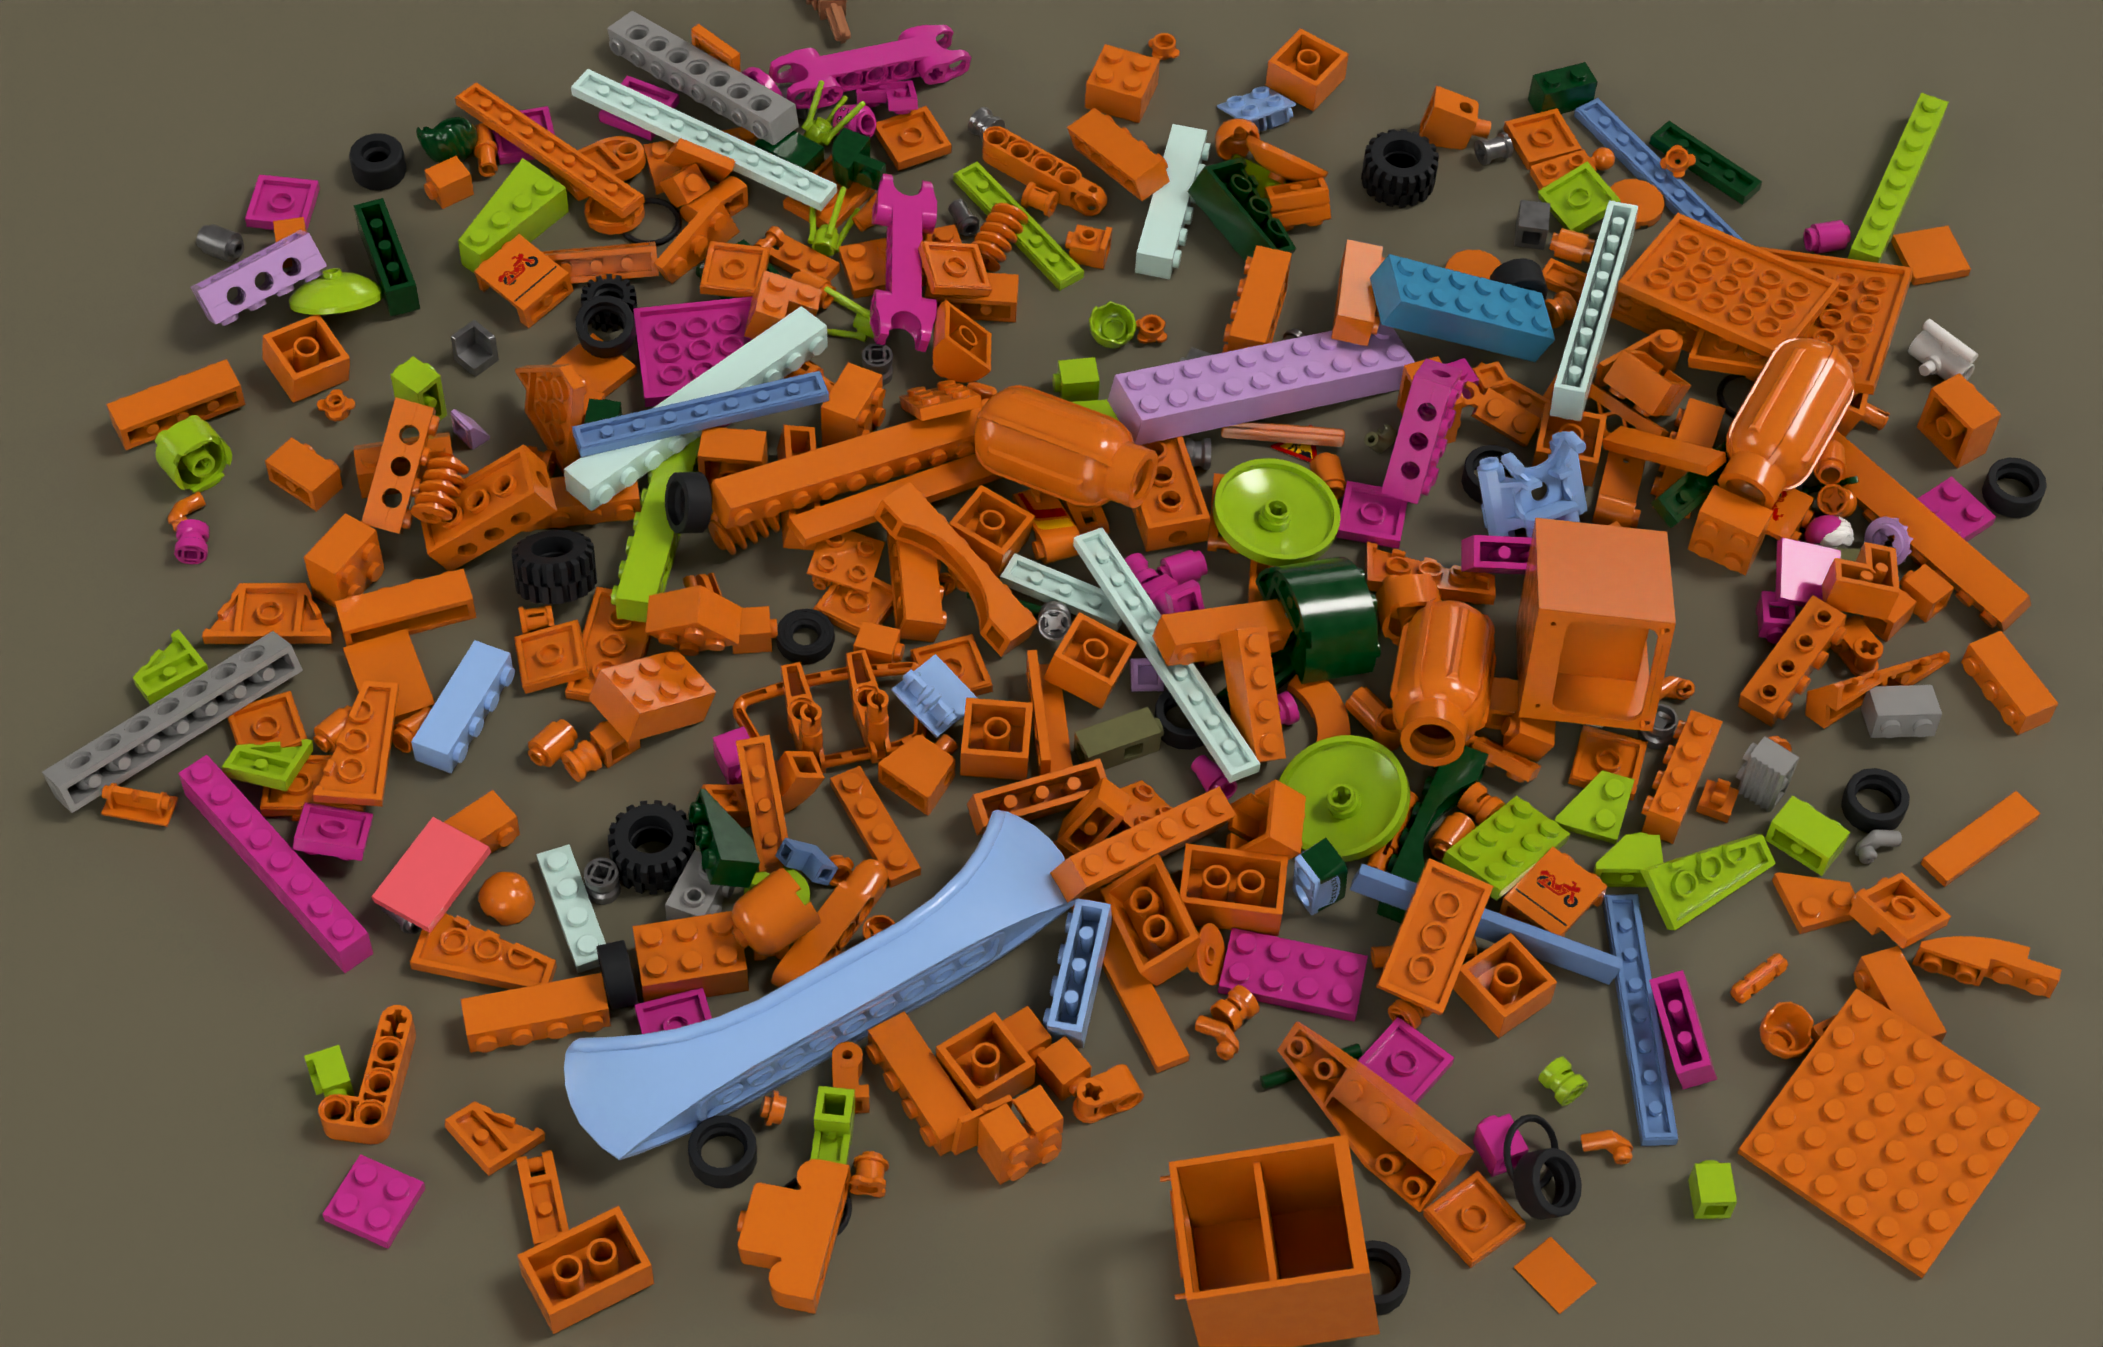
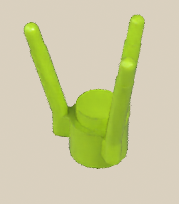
[801,80,865,146]
[807,186,860,256]
[824,286,874,343]

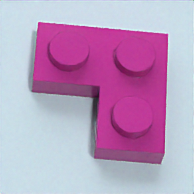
[855,80,918,114]

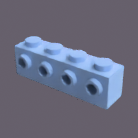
[411,640,515,773]
[1043,898,1112,1048]

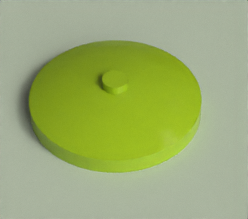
[1212,458,1340,566]
[1279,735,1410,862]

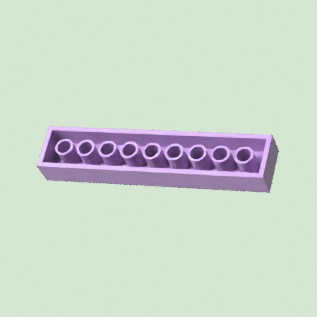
[1107,321,1415,445]

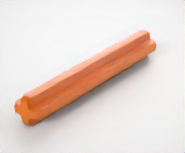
[1221,422,1345,447]

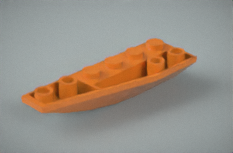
[1277,1021,1475,1212]

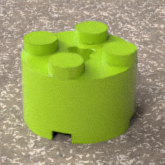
[155,415,232,492]

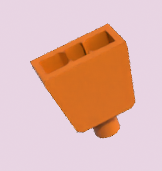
[1419,86,1491,150]
[878,734,958,816]

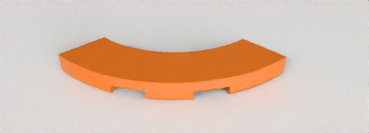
[1287,674,1351,742]

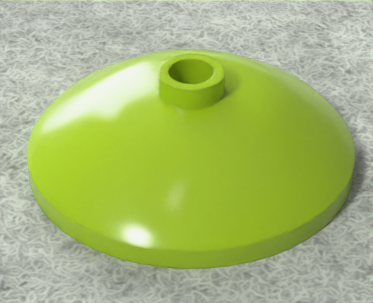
[289,268,383,315]

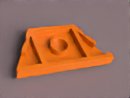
[202,583,333,644]

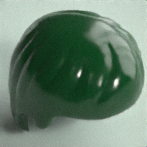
[416,117,478,163]

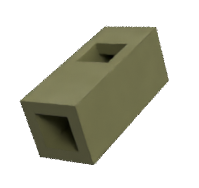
[1073,706,1164,770]

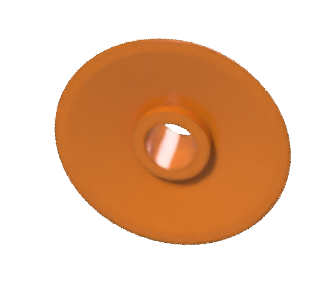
[1187,923,1226,986]

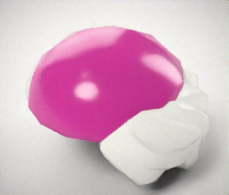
[1804,515,1854,548]

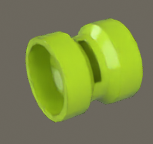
[1538,1056,1588,1106]

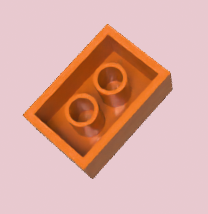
[589,649,716,743]
[1179,843,1289,936]
[632,911,749,1002]
[517,1206,654,1334]

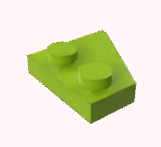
[133,629,209,705]
[222,739,313,791]
[1555,770,1634,844]

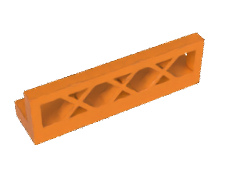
[542,241,659,284]
[1543,373,1671,437]
[1026,650,1073,776]

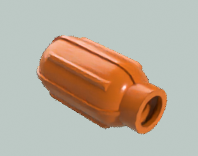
[1718,338,1855,509]
[974,385,1158,508]
[1390,598,1496,767]

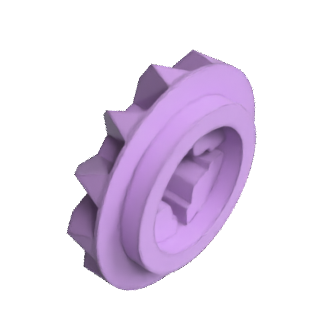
[1864,516,1913,565]

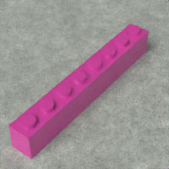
[178,755,373,974]

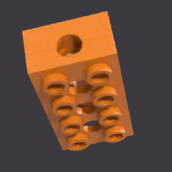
[361,397,440,534]
[1132,436,1210,552]
[421,444,557,571]

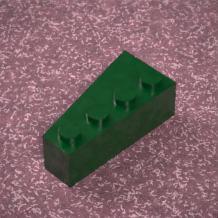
[1187,156,1296,262]

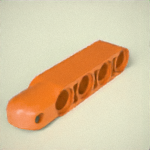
[982,126,1108,216]
[771,859,888,988]

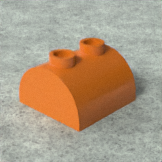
[932,300,992,383]

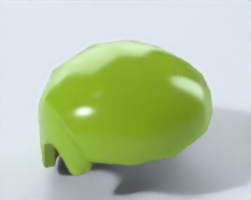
[1089,301,1136,348]

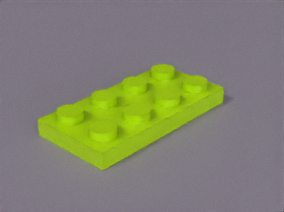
[1442,796,1571,901]

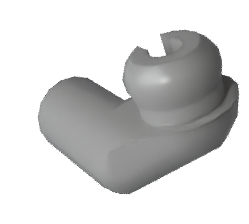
[1855,829,1902,864]

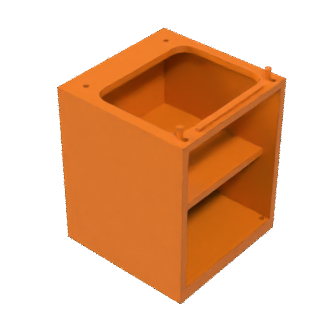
[1516,518,1676,732]
[1160,1135,1380,1347]

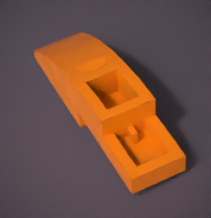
[1912,936,2062,998]

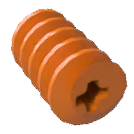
[971,203,1028,272]
[411,450,469,524]
[708,514,780,555]

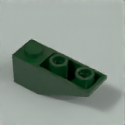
[688,789,760,888]

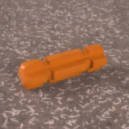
[1730,953,1788,1003]

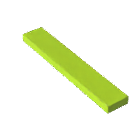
[953,161,1084,291]

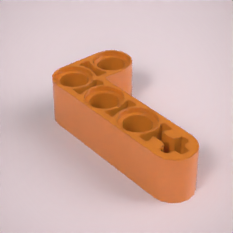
[318,1005,416,1145]

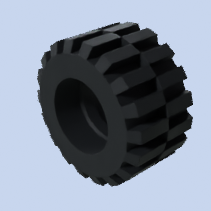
[1361,129,1439,208]
[511,530,597,605]
[608,800,696,895]

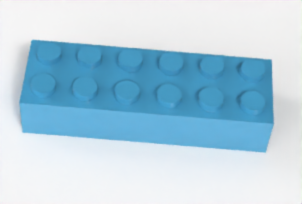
[1370,254,1555,362]

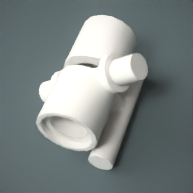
[1908,319,1978,380]

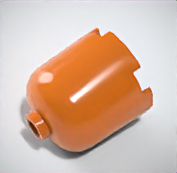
[732,868,821,956]

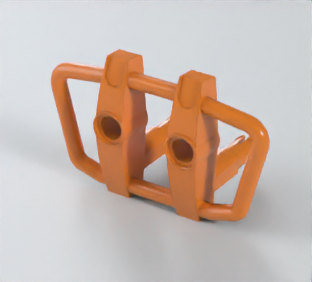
[732,649,927,773]

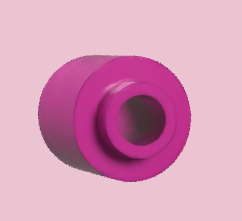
[1803,220,1851,254]
[1157,550,1208,585]

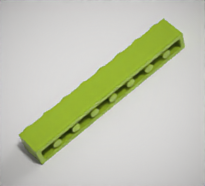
[1848,93,1949,263]
[611,437,701,623]

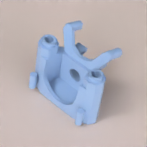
[1477,431,1588,538]

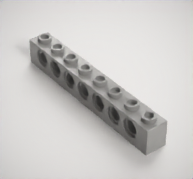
[607,11,799,145]
[42,631,303,813]

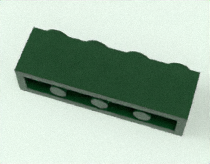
[354,198,420,317]

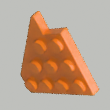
[515,364,587,474]

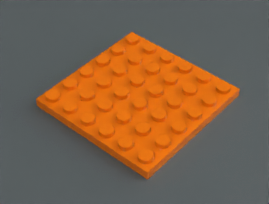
[1688,246,1913,395]
[1738,988,2041,1279]

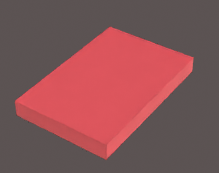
[371,817,491,933]

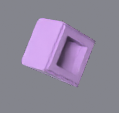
[451,409,490,450]
[1129,658,1164,692]

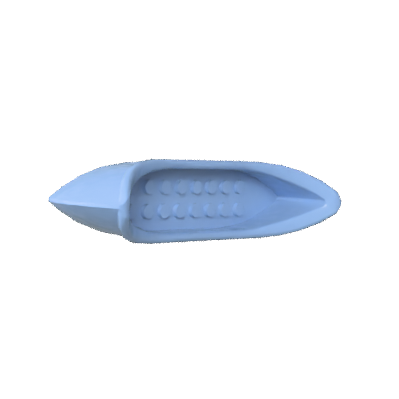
[564,810,1076,1160]

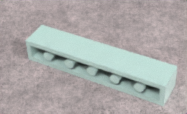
[1135,124,1211,279]

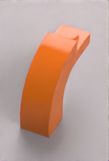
[698,751,825,827]

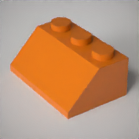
[354,432,453,499]
[1100,854,1201,986]

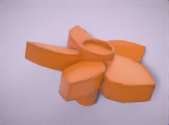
[939,568,968,596]

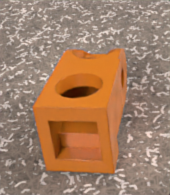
[832,1041,870,1114]

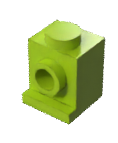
[304,1045,355,1098]

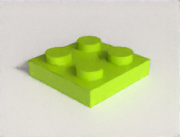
[1538,161,1621,232]

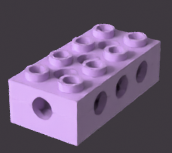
[190,230,327,326]

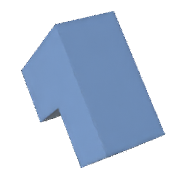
[775,838,838,886]

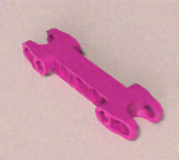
[769,25,972,109]
[870,173,937,352]

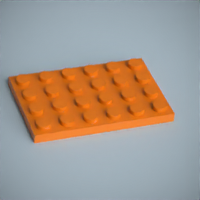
[1617,213,1840,358]

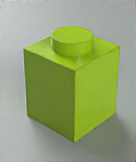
[1052,357,1100,402]
[1688,1160,1737,1219]

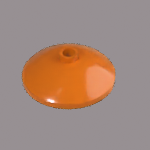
[1246,135,1329,184]

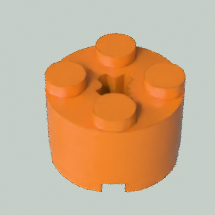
[1375,573,1442,646]

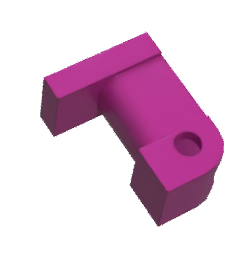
[1141,574,1205,615]

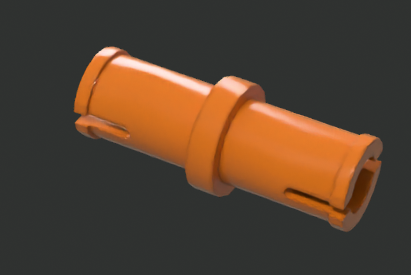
[474,123,498,177]

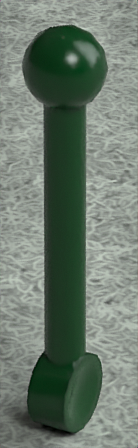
[1802,476,1859,495]

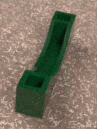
[1376,746,1489,923]

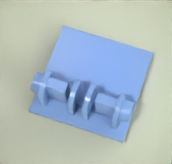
[1217,86,1296,133]
[891,654,977,738]

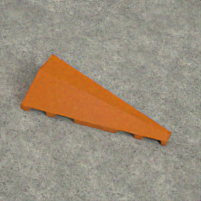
[1805,651,1950,729]

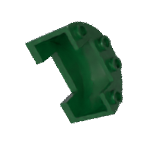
[1255,557,1381,684]

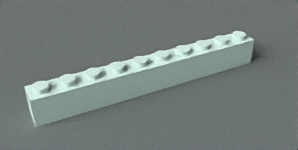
[1550,200,1638,421]
[564,306,828,511]

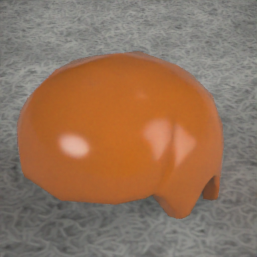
[1215,118,1260,161]
[478,872,535,926]
[1760,1001,1814,1059]

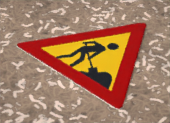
[1270,425,1317,463]

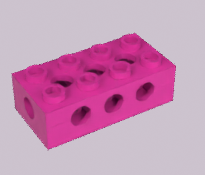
[1381,358,1465,504]

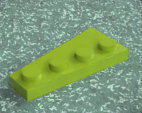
[1640,834,1776,931]

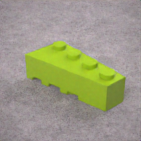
[458,158,569,274]

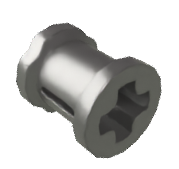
[1474,132,1513,165]

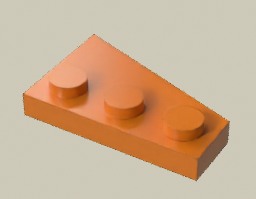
[654,196,740,283]

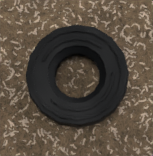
[776,609,835,665]

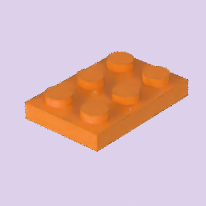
[899,380,983,421]

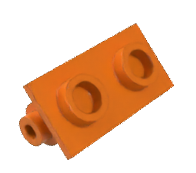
[101,783,179,827]

